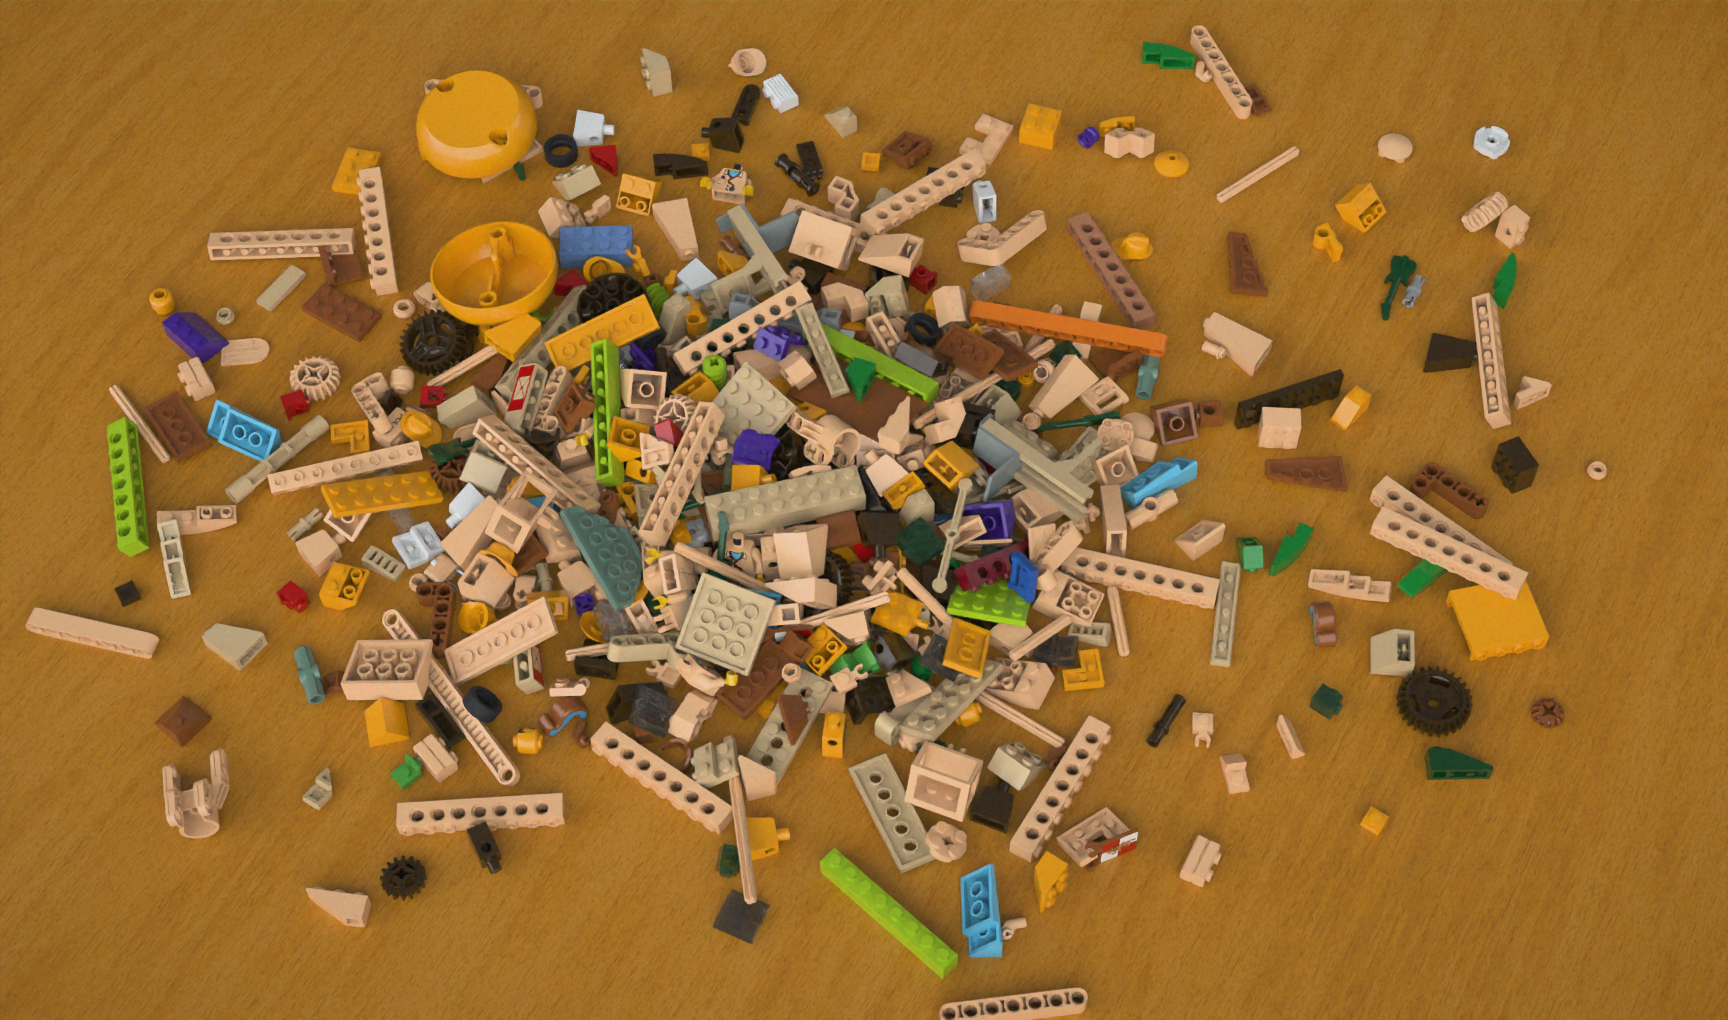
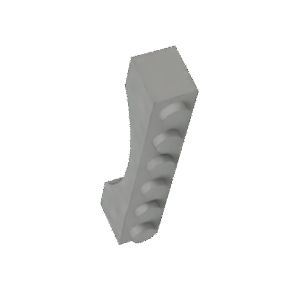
[729,293,842,333]

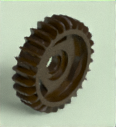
[399,309,468,376]
[804,551,856,618]
[1396,666,1473,738]

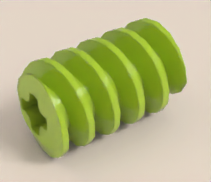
[646,283,671,319]
[702,355,728,392]

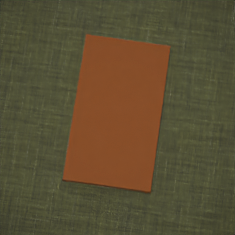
[786,356,928,443]

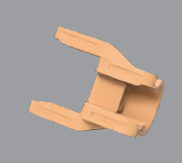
[785,409,861,468]
[162,748,230,838]

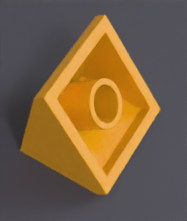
[607,416,650,463]
[526,589,568,620]
[364,697,410,748]

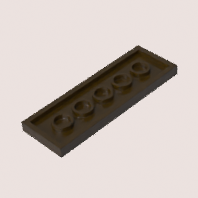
[1234,369,1344,430]

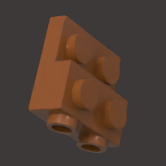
[882,131,933,170]
[554,381,596,433]

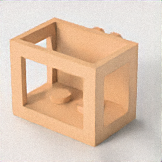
[788,210,861,272]
[484,470,559,554]
[904,740,983,822]

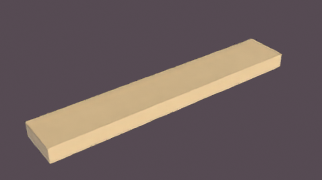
[795,303,850,398]
[1210,561,1241,667]

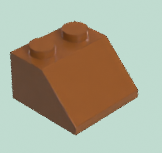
[1150,398,1198,446]

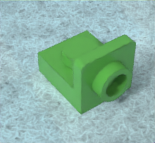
[390,754,423,791]

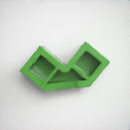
[829,641,882,675]

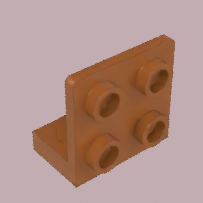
[318,245,364,287]
[1090,348,1143,383]

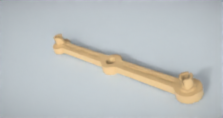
[932,478,973,593]

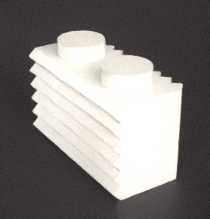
[762,74,799,113]

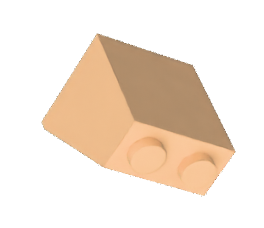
[619,368,667,409]
[773,524,828,580]

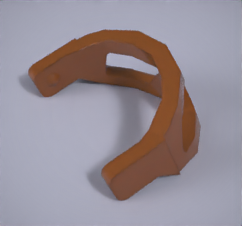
[660,738,692,774]

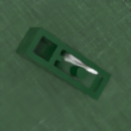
[1425,747,1493,780]

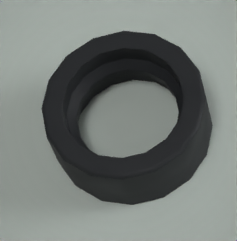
[544,134,578,168]
[904,313,941,347]
[633,322,667,353]
[462,685,502,723]

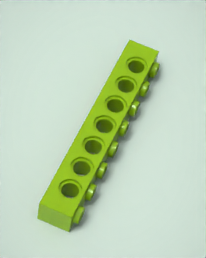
[107,417,150,557]

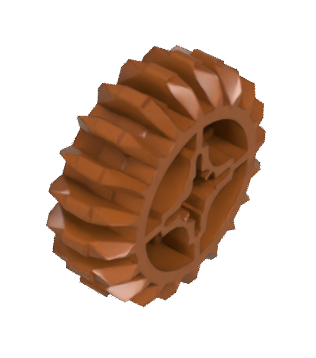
[429,449,474,494]

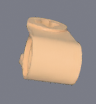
[413,281,441,312]
[513,574,538,610]

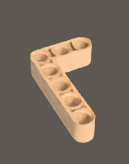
[957,210,1047,266]

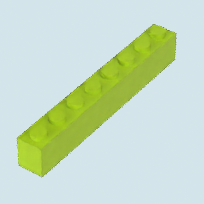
[803,323,939,406]
[590,339,625,488]
[820,848,958,979]

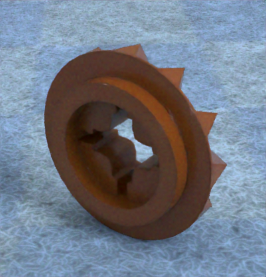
[1532,698,1565,728]

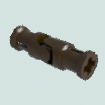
[775,153,820,197]

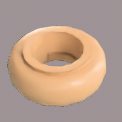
[393,299,416,319]

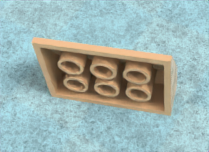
[340,639,433,700]

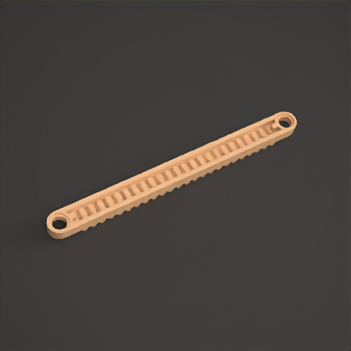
[382,609,520,787]

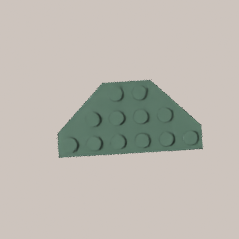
[559,505,643,611]

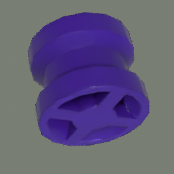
[1077,126,1100,149]
[574,593,596,617]

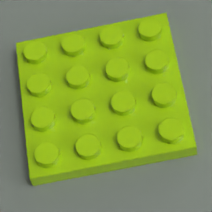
[947,561,1031,627]

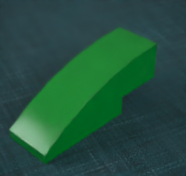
[1142,42,1195,69]
[1492,252,1517,309]
[1270,523,1314,576]
[1397,559,1448,598]

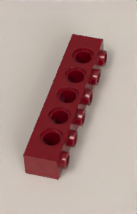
[953,539,1030,592]

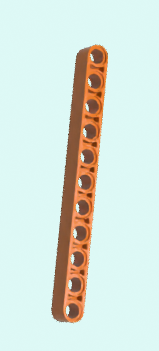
[968,300,1168,357]

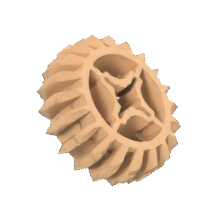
[1461,192,1509,232]
[290,355,341,401]
[652,394,697,434]

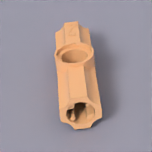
[1124,488,1178,530]

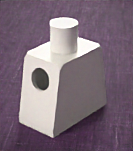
[573,110,615,147]
[972,181,996,224]
[673,258,718,300]
[446,482,485,529]

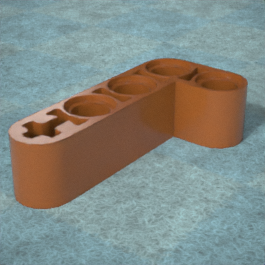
[1410,462,1489,519]
[416,582,456,658]

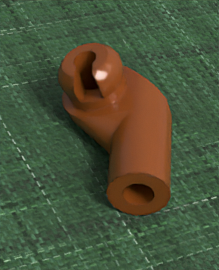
[572,720,590,748]
[1046,745,1068,771]

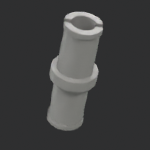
[1402,275,1426,308]

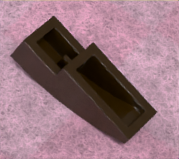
[653,153,708,180]
[415,693,466,749]

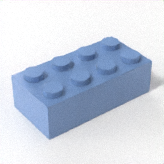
[559,225,634,269]

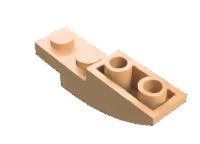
[157,505,237,535]

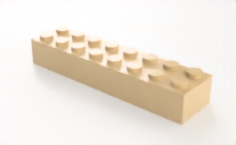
[704,465,866,541]

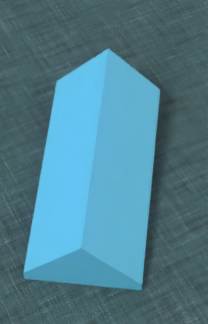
[206,399,282,461]
[1120,457,1198,509]
[960,863,1003,958]

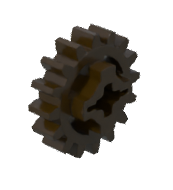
[380,855,427,901]

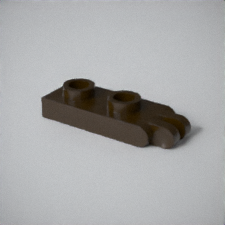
[796,141,823,181]

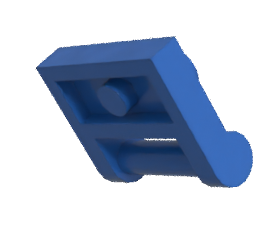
[1007,551,1038,603]

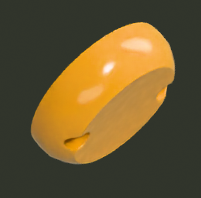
[415,69,537,179]
[430,221,558,327]

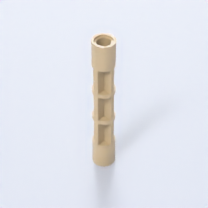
[225,415,330,504]

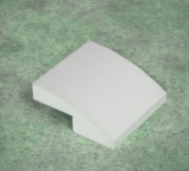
[392,521,445,570]

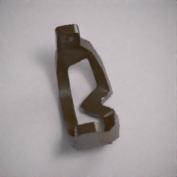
[524,428,561,454]

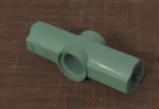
[1135,355,1160,400]
[294,646,326,705]

